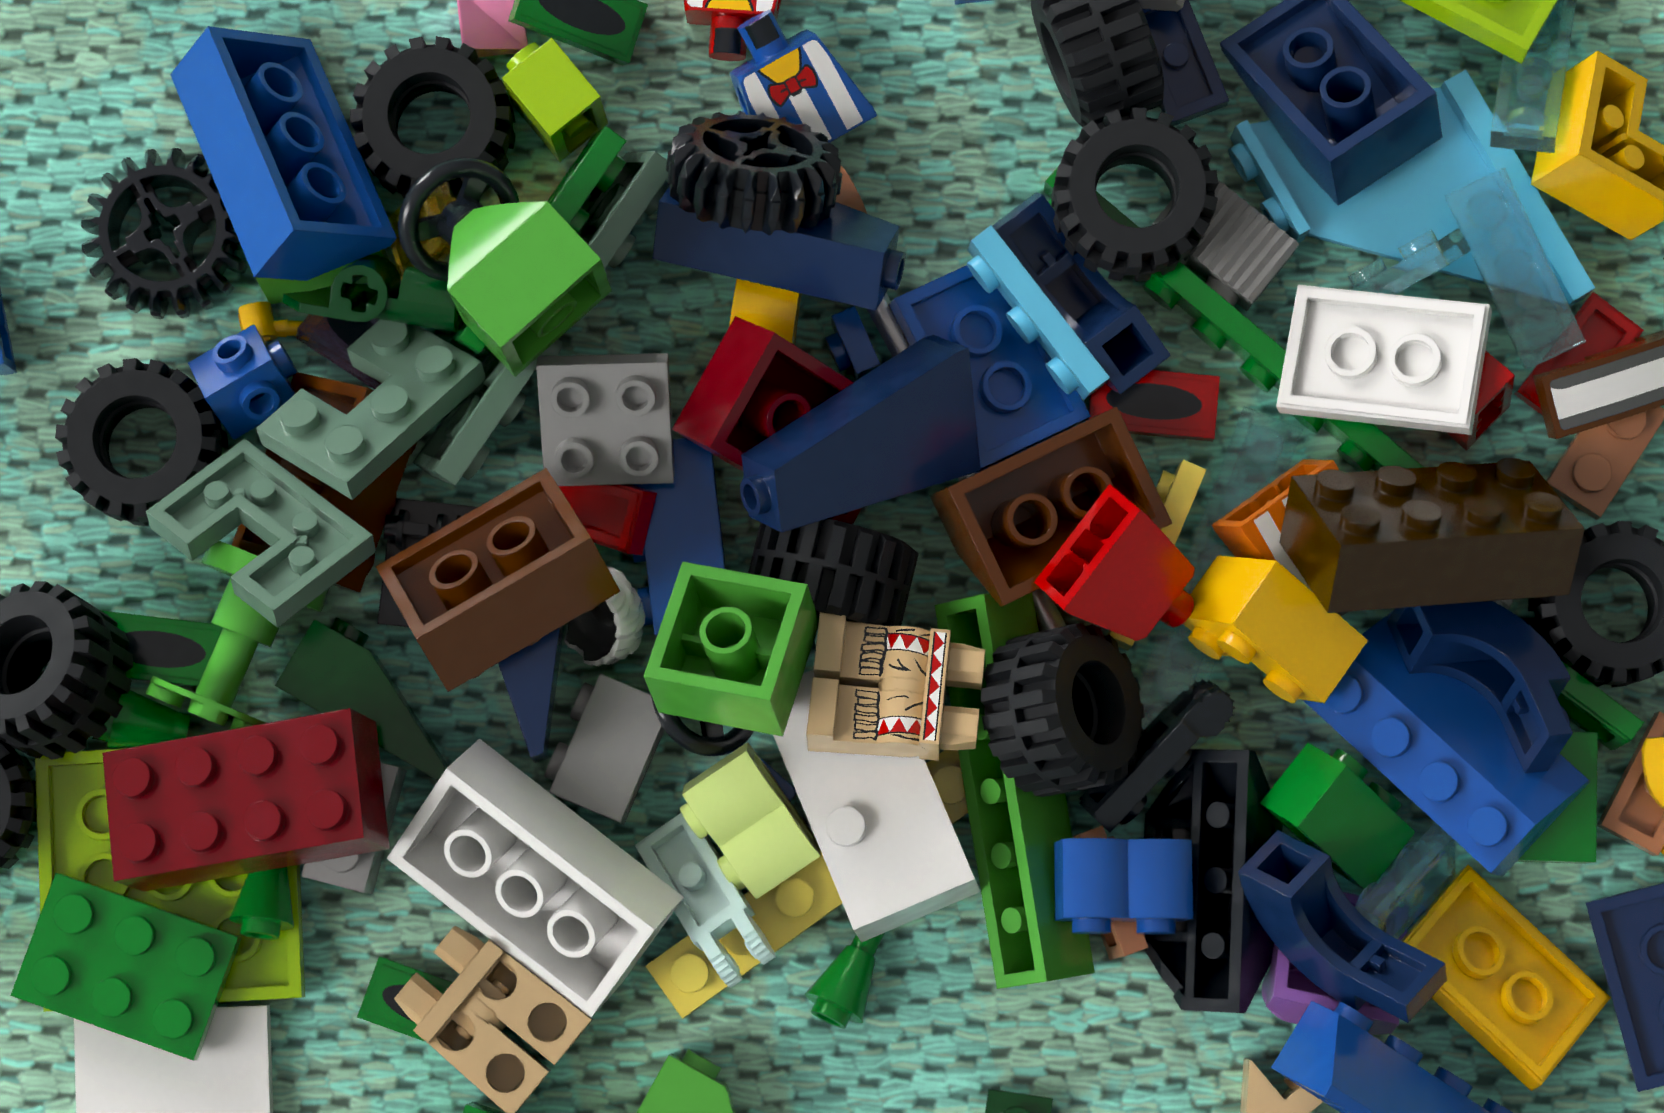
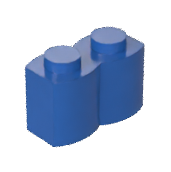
[1054,838,1193,934]

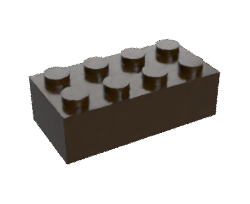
[1279,458,1585,613]

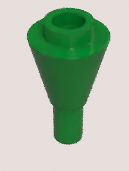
[229,867,294,940]
[805,933,885,1029]

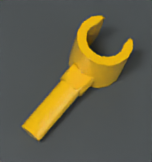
[238,301,329,342]

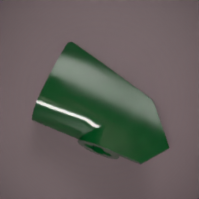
[282,255,464,332]

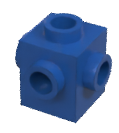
[188,324,298,440]

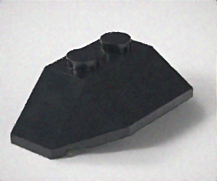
[1144,749,1283,1013]

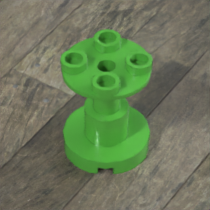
[145,541,329,729]

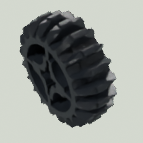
[666,111,843,235]
[81,148,247,319]

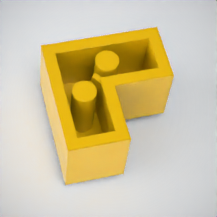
[1531,51,1664,240]
[1183,555,1368,703]

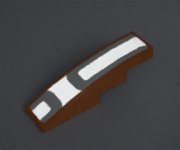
[1533,330,1664,439]

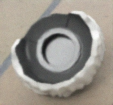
[564,567,645,666]

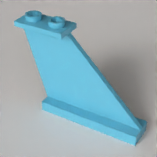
[1228,70,1595,311]

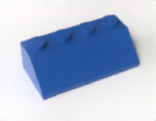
[170,26,397,281]
[1303,611,1590,877]
[1271,1001,1513,1113]

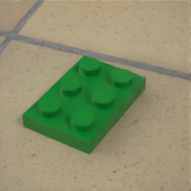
[10,873,242,1061]

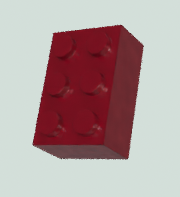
[672,316,862,524]

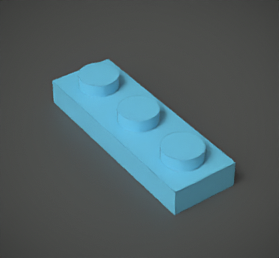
[967,225,1110,400]

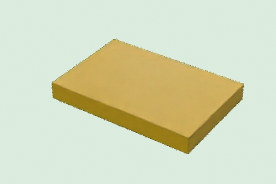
[1401,865,1611,1091]

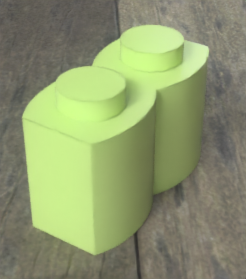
[680,742,821,899]

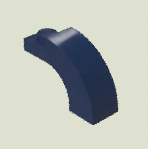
[993,192,1171,394]
[1387,601,1573,773]
[1238,830,1447,1023]

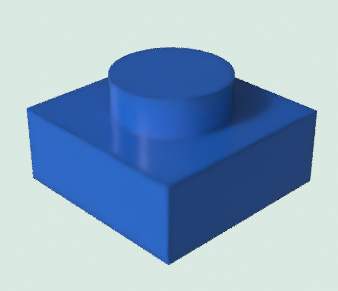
[825,306,880,381]

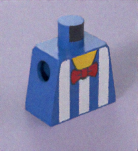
[730,10,877,143]

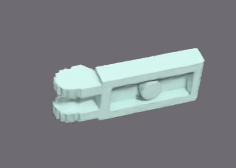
[635,813,776,988]

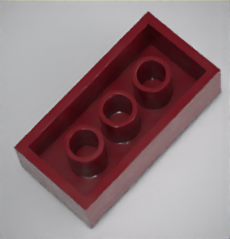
[102,708,390,891]

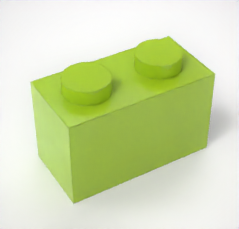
[502,38,608,162]

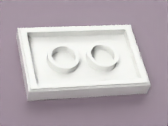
[1276,285,1492,435]
[74,1005,273,1113]

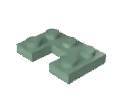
[256,319,486,500]
[146,438,376,628]

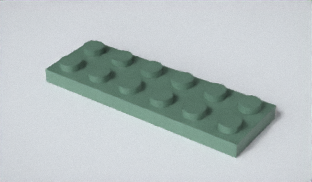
[413,151,669,486]

